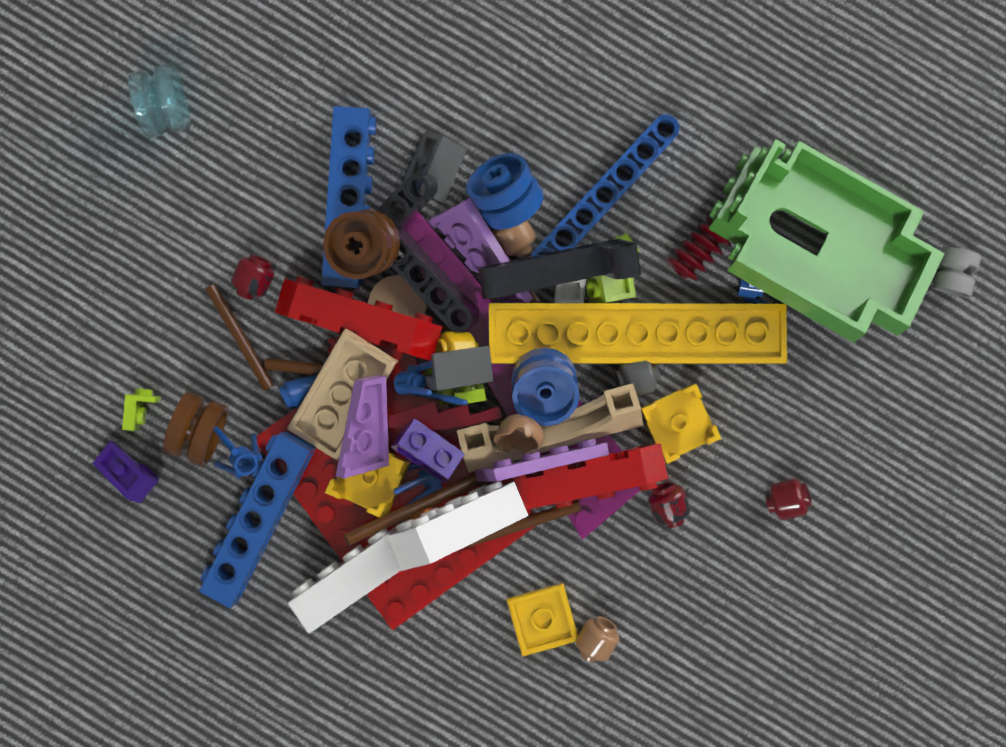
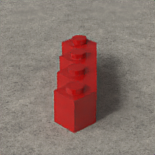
[274,276,442,361]
[495,443,668,514]

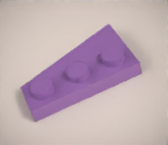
[336,375,389,478]

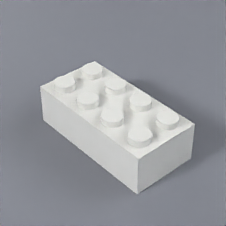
[387,480,528,571]
[288,527,401,634]

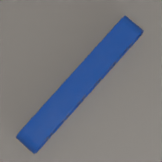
[531,114,680,256]

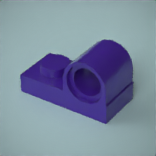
[92,441,160,503]

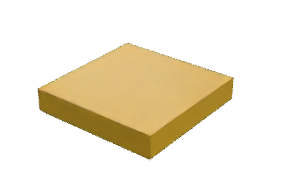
[506,582,578,657]

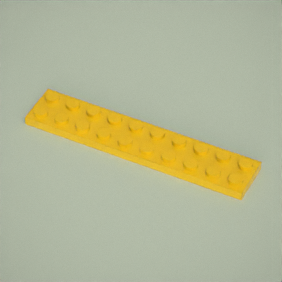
[488,303,787,364]

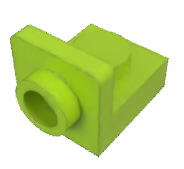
[586,275,636,303]
[454,383,486,405]
[122,388,161,431]

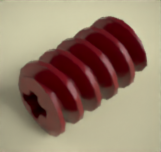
[665,217,731,281]

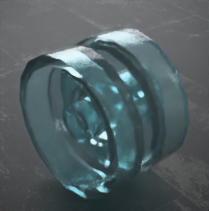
[128,63,191,138]

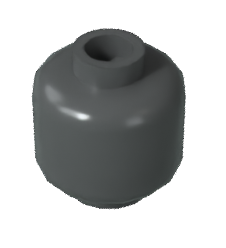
[614,360,660,397]

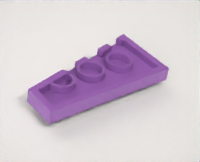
[427,197,533,303]
[475,438,609,482]

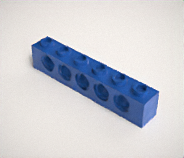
[321,106,377,290]
[199,431,316,608]

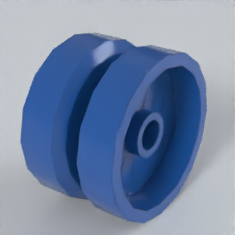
[466,153,544,230]
[511,348,580,426]

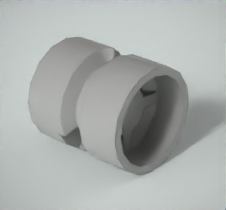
[933,247,982,297]

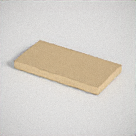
[287,329,398,461]

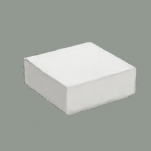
[554,279,586,303]

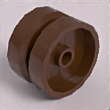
[323,209,400,280]
[162,392,229,467]

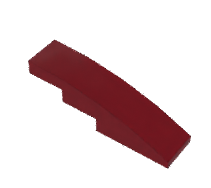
[387,401,503,430]

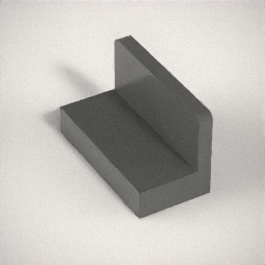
[403,131,467,203]
[425,345,493,390]

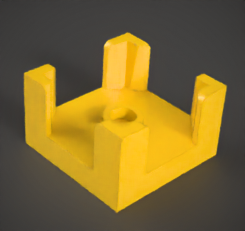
[641,384,722,464]
[325,452,411,518]

